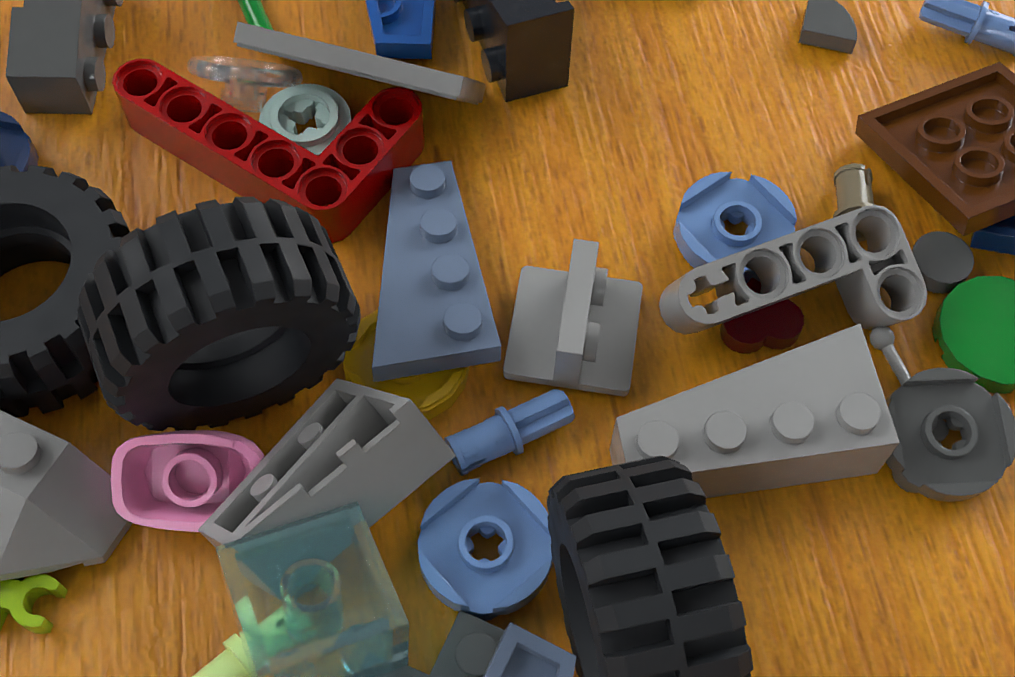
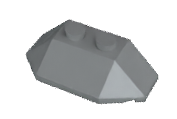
[0,410,133,581]

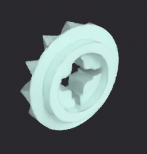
[259,84,351,156]

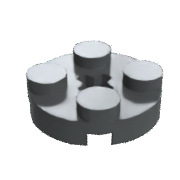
[886,368,1015,502]

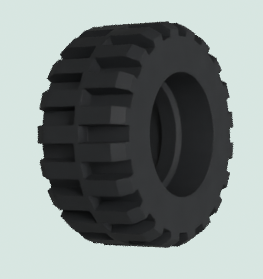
[0,165,130,417]
[77,197,361,432]
[547,456,753,677]

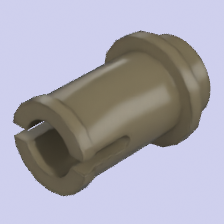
[833,163,874,242]

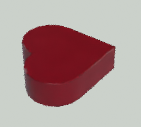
[720,278,804,354]

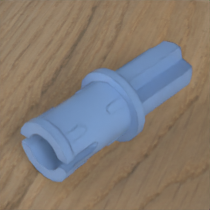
[919,0,1015,57]
[444,389,575,476]

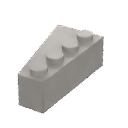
[609,324,900,498]

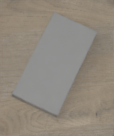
[233,21,486,105]

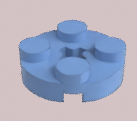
[673,172,797,283]
[418,478,553,621]

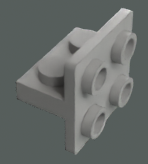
[503,239,643,396]

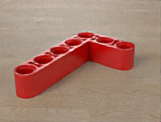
[112,59,425,243]

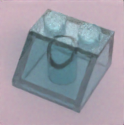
[215,501,409,677]

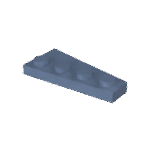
[372,160,501,382]

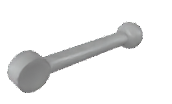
[870,327,949,443]

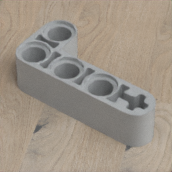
[659,205,927,335]

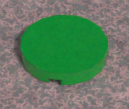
[932,276,1015,394]

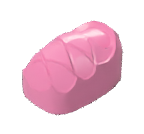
[110,430,265,532]

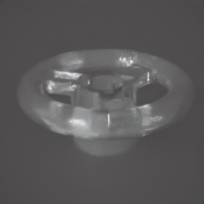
[187,56,303,112]

